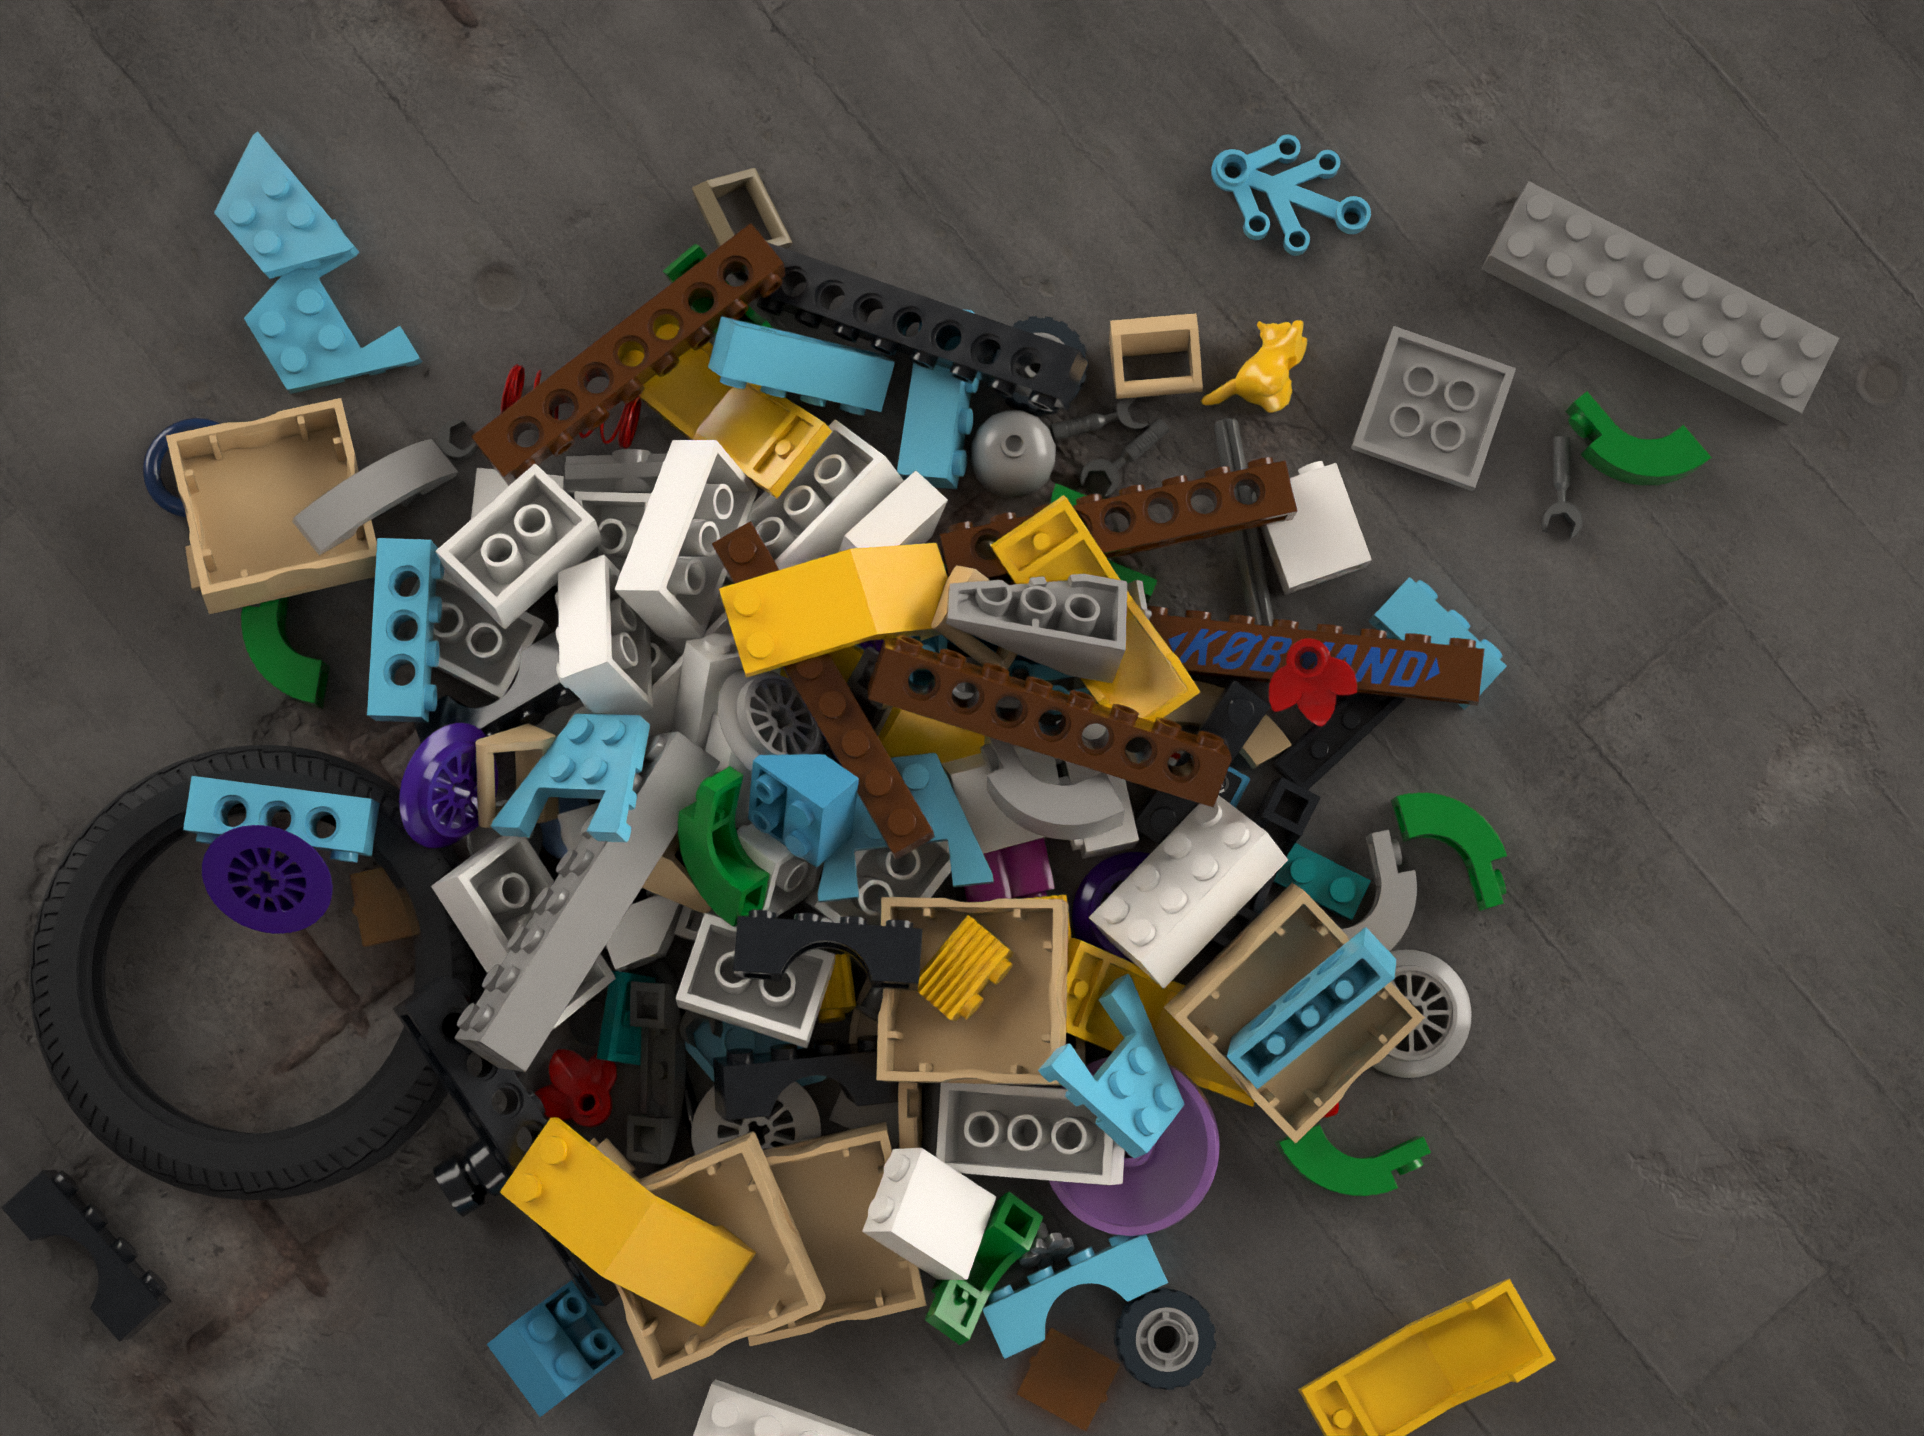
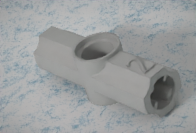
[565,449,667,496]

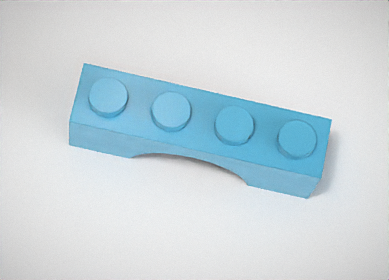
[983,1234,1168,1359]

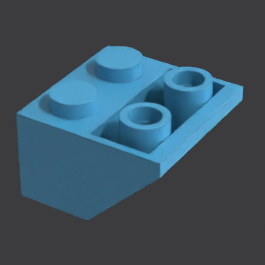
[748,754,859,868]
[487,1280,624,1417]

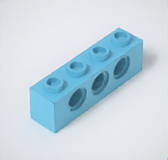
[367,538,444,723]
[183,776,380,863]
[1227,927,1397,1089]

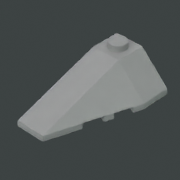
[946,574,1127,683]

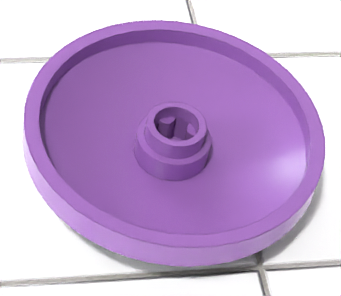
[1049,1057,1220,1236]

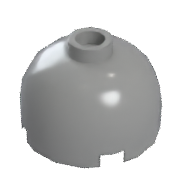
[971,410,1056,498]

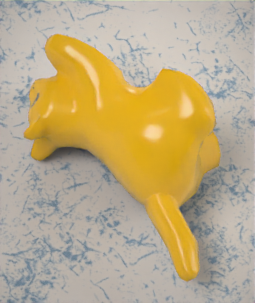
[1201,320,1307,413]

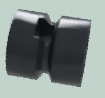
[433,1139,507,1217]

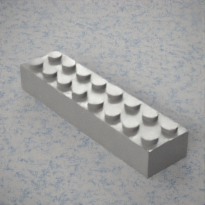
[1481,181,1839,425]
[454,731,720,1072]

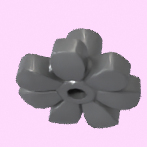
[1018,1223,1074,1270]

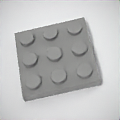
[1350,326,1516,491]

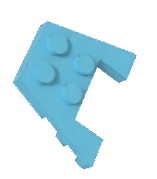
[244,219,422,394]
[490,714,650,843]
[818,753,994,903]
[1038,974,1185,1158]

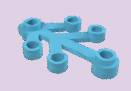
[1211,134,1371,256]

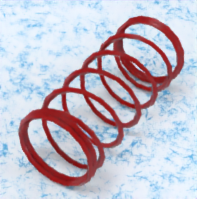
[501,364,641,449]

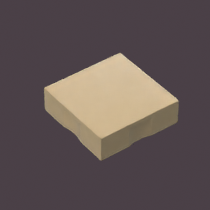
[166,398,377,614]
[1164,883,1425,1144]
[876,897,1069,1085]
[748,1122,927,1346]
[614,1131,826,1380]

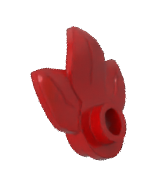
[1269,638,1357,727]
[534,1049,617,1128]

